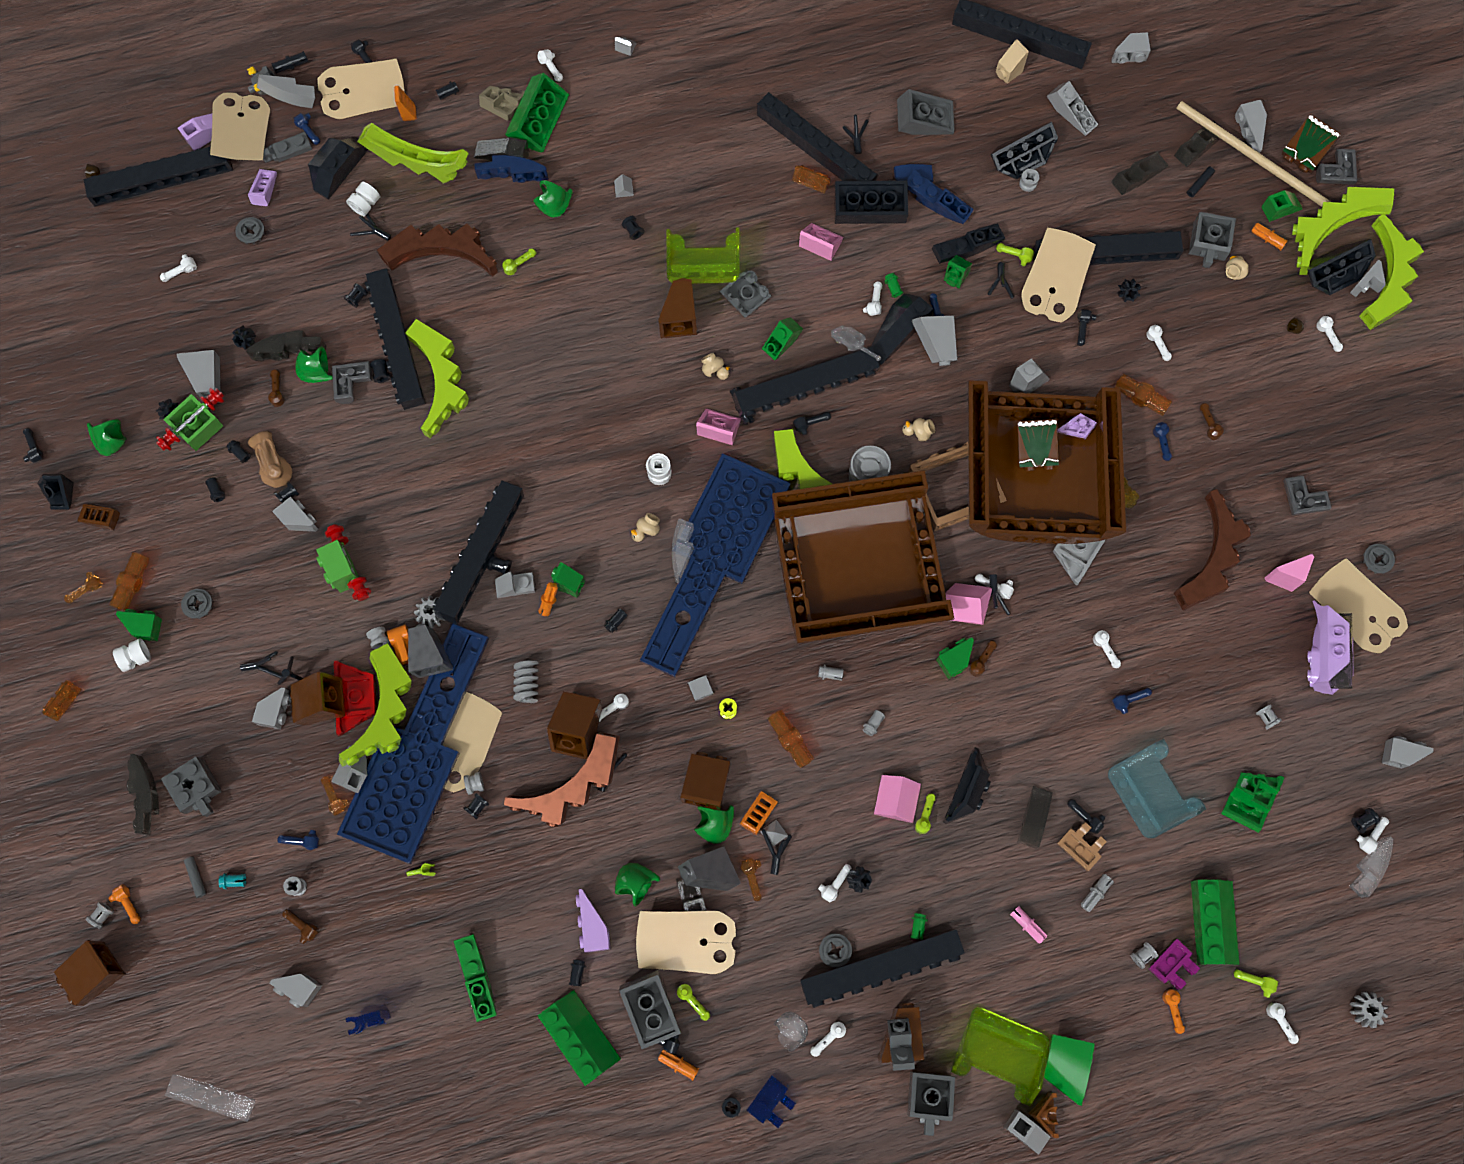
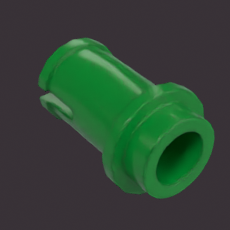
[884,273,903,298]
[910,913,928,940]

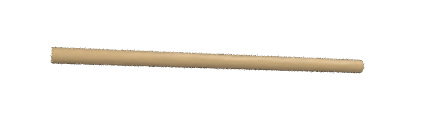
[1176,101,1331,207]

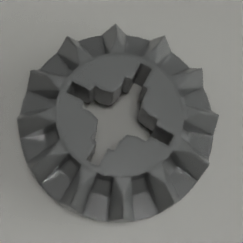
[235,217,265,244]
[1363,544,1395,574]
[181,589,213,619]
[819,934,852,967]

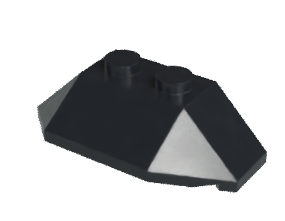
[990,122,1058,179]
[308,137,369,200]
[1307,239,1376,295]
[943,747,991,824]

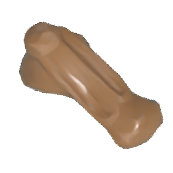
[248,431,292,488]

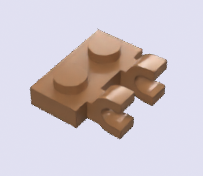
[1057,822,1107,872]

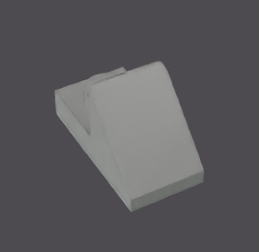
[1350,260,1385,297]
[495,572,535,598]

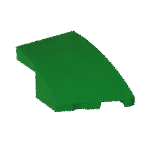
[1221,772,1284,833]
[1042,1034,1095,1106]

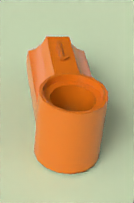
[387,624,408,665]

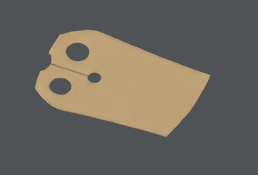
[318,59,404,119]
[210,93,270,160]
[1022,227,1096,322]
[1309,558,1408,653]
[443,692,502,793]
[636,911,736,974]

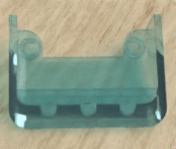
[1108,739,1206,838]

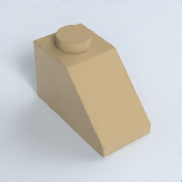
[996,40,1029,84]

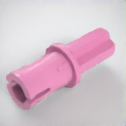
[1010,906,1047,944]

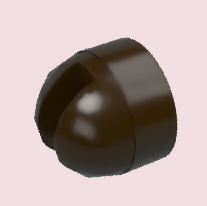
[85,164,100,178]
[1287,318,1304,334]

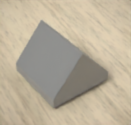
[615,36,636,56]
[614,174,634,198]

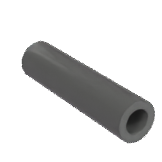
[184,857,206,898]

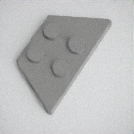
[1053,540,1105,585]

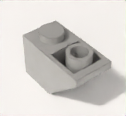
[1111,32,1151,64]
[273,497,318,532]
[252,688,291,730]
[1382,736,1434,769]
[331,746,367,793]
[270,974,322,1008]
[1003,1110,1050,1155]

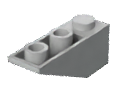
[1047,81,1098,136]
[1235,100,1267,153]

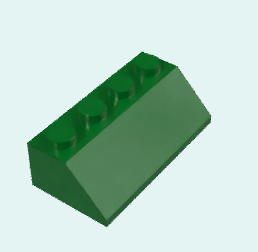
[505,73,569,153]
[1191,880,1240,965]
[537,990,621,1086]

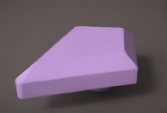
[1058,413,1097,439]

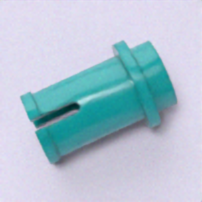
[219,873,246,889]

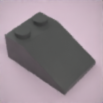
[897,89,954,135]
[619,970,681,1049]

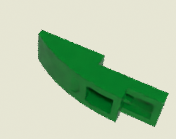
[454,933,497,1022]

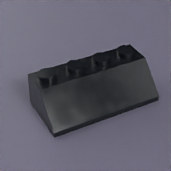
[834,181,908,224]

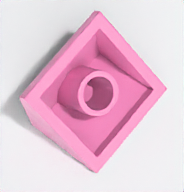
[799,223,844,261]
[696,409,741,445]
[1265,554,1314,592]
[945,583,992,625]
[874,775,921,823]

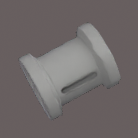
[1256,704,1282,730]
[283,877,307,896]
[86,902,114,929]
[1130,942,1158,969]

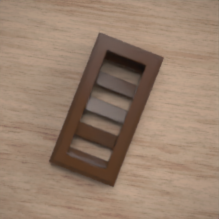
[77,504,120,531]

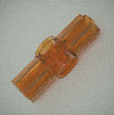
[1114,374,1172,416]
[109,553,150,611]
[767,710,814,769]

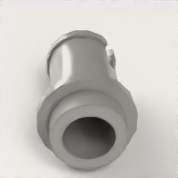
[818,664,843,681]
[863,710,885,736]

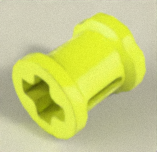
[719,698,737,719]

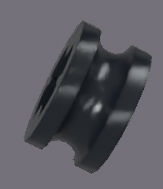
[722,1097,741,1118]

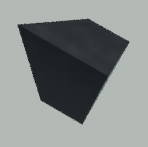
[37,474,74,510]

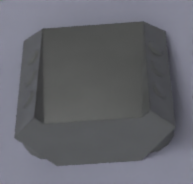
[720,269,772,318]

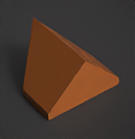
[1029,1092,1059,1138]

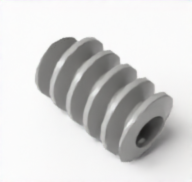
[513,660,538,703]

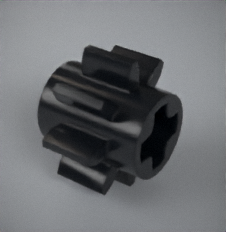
[1117,279,1141,302]
[232,325,256,350]
[156,399,179,419]
[846,866,872,893]

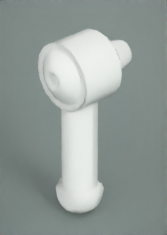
[538,49,563,82]
[160,254,197,282]
[863,281,882,316]
[1316,316,1343,352]
[1146,325,1172,361]
[975,574,1014,599]
[1093,630,1121,668]
[599,694,629,722]
[1356,817,1389,854]
[818,864,852,903]
[1266,1003,1299,1044]
[810,1022,846,1057]

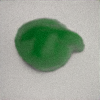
[533,180,573,217]
[295,346,333,383]
[87,419,127,456]
[694,805,734,844]
[615,863,660,906]

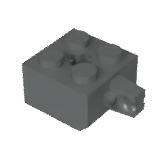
[1189,212,1236,268]
[161,757,222,817]
[907,1071,955,1136]

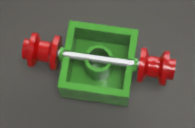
[156,388,224,451]
[316,524,371,601]

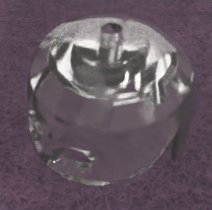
[774,1012,808,1052]

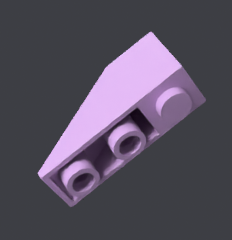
[178,113,213,151]
[576,889,611,953]

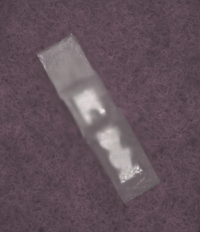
[164,1074,255,1122]

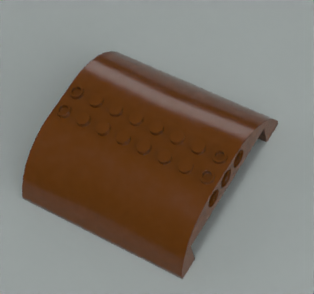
[968,380,1126,544]
[772,470,955,644]

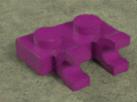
[1148,939,1200,990]

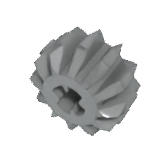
[414,595,446,629]
[1350,992,1388,1028]

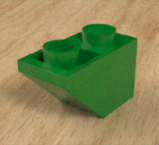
[1261,190,1303,222]
[944,255,972,288]
[762,317,803,360]
[551,562,585,598]
[116,609,162,641]
[936,637,974,680]

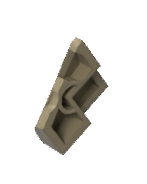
[479,86,525,121]

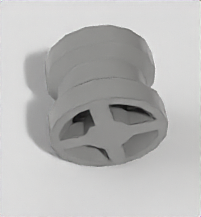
[1019,169,1039,192]
[366,626,390,649]
[464,772,485,795]

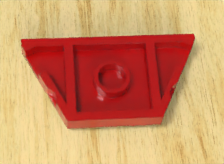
[334,661,376,736]

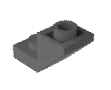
[887,1018,915,1071]

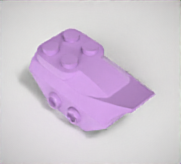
[1308,600,1354,695]

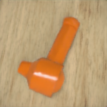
[108,884,141,924]
[1162,989,1185,1034]

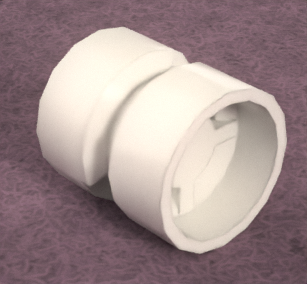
[346,182,380,216]
[646,453,672,485]
[113,638,151,672]

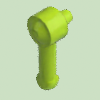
[996,243,1034,266]
[503,248,536,275]
[915,793,936,834]
[1234,969,1278,998]
[677,984,710,1021]

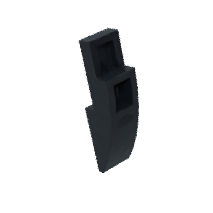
[932,223,1005,264]

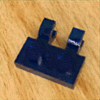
[346,1010,391,1035]
[746,1075,796,1128]

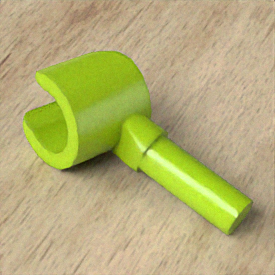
[406,863,436,876]

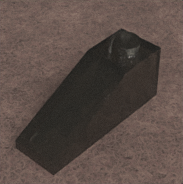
[474,137,530,161]

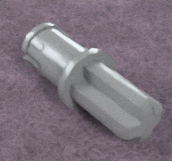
[1081,874,1114,912]

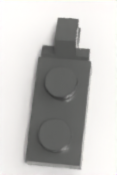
[263,132,312,163]

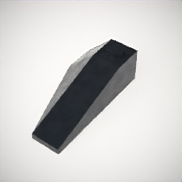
[871,293,933,365]

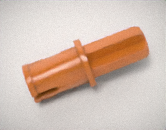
[1251,223,1288,251]
[538,582,558,616]
[658,1049,699,1081]

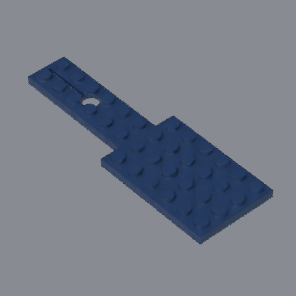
[640,453,791,677]
[337,624,489,864]

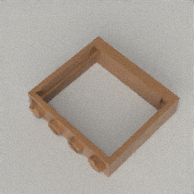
[908,442,1007,532]

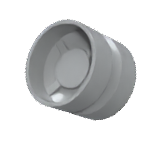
[849,446,891,482]

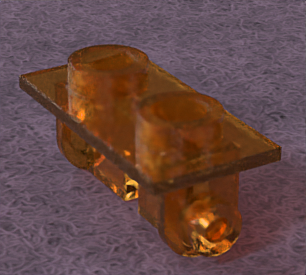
[792,165,831,193]
[42,680,82,722]

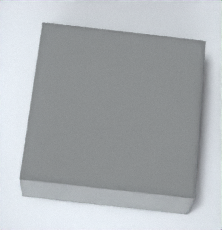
[688,675,713,701]

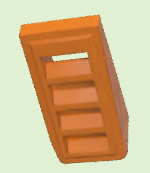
[394,86,417,121]
[740,791,778,835]

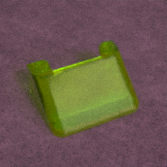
[666,227,741,284]
[951,1008,1050,1106]

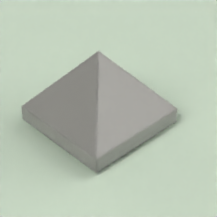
[760,820,788,847]

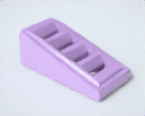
[248,169,277,206]

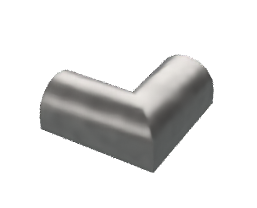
[1316,149,1357,185]
[332,361,373,404]
[1283,476,1332,516]

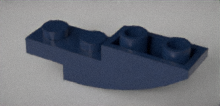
[474,155,548,183]
[907,170,974,224]

